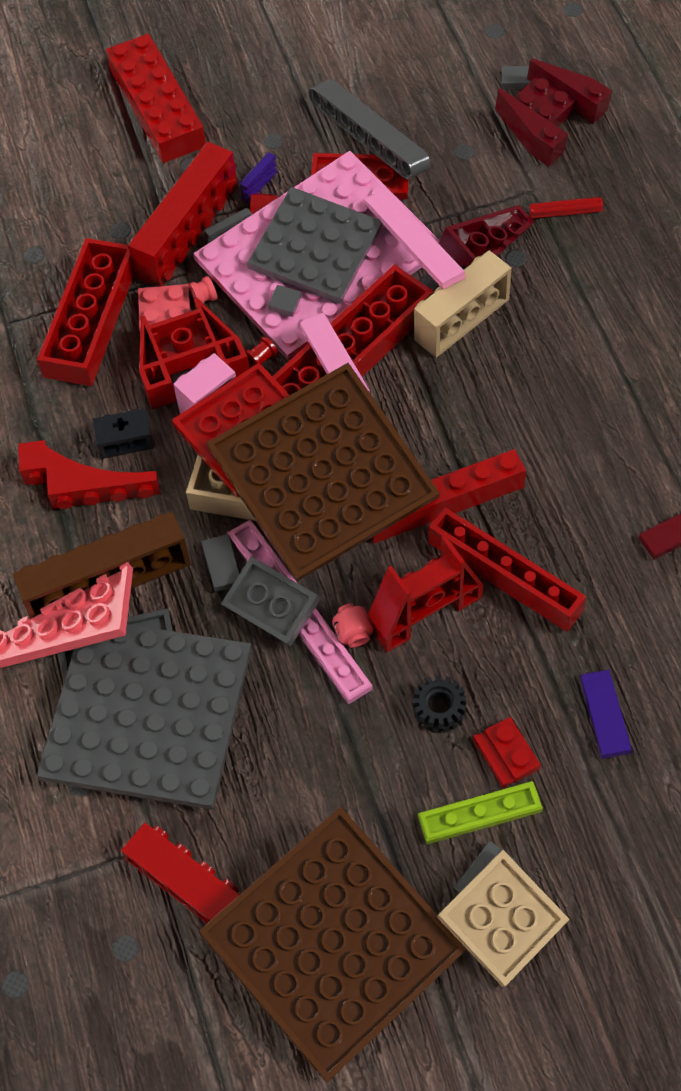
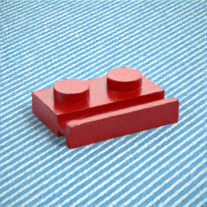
[473,717,541,789]

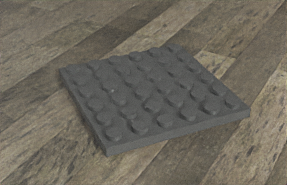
[37,624,252,810]

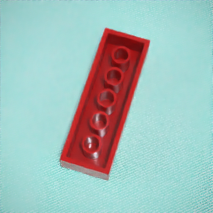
[106,33,206,163]
[128,141,238,287]
[37,238,134,386]

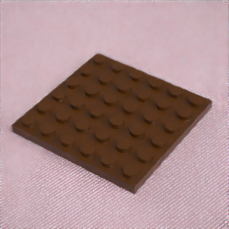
[207,363,440,582]
[198,806,467,1083]

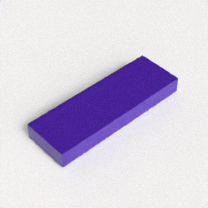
[580,670,632,759]

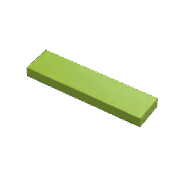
[418,781,543,845]

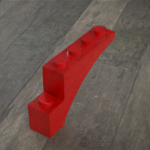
[18,440,161,509]

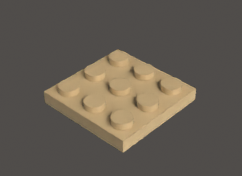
[436,850,569,987]

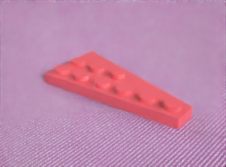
[0,562,133,668]

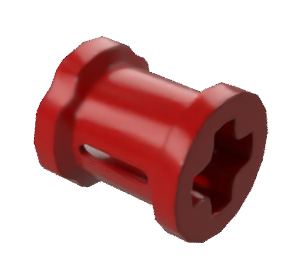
[245,337,278,367]

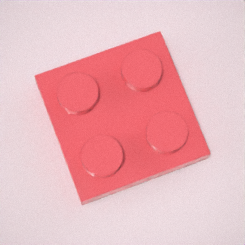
[138,284,191,332]

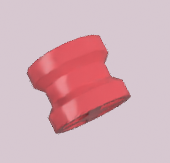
[188,276,217,304]

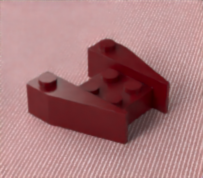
[495,58,612,167]

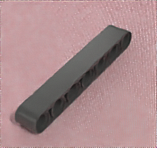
[309,79,431,180]

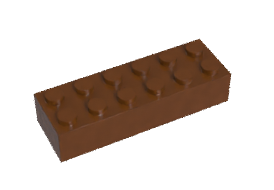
[12,511,191,619]

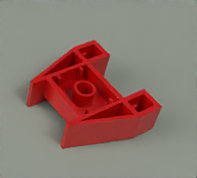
[139,298,250,410]
[368,536,483,653]

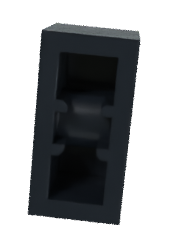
[92,408,154,459]

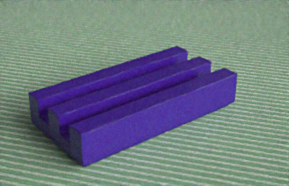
[239,152,277,204]

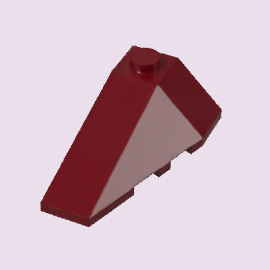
[438,205,534,266]

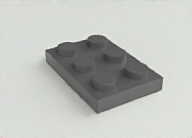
[221,557,321,646]

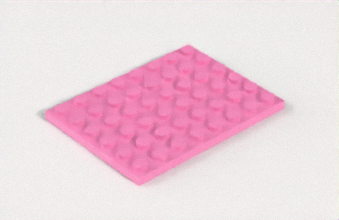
[193,151,440,360]

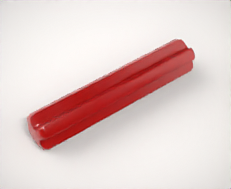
[529,197,603,218]

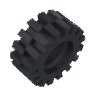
[413,675,466,733]

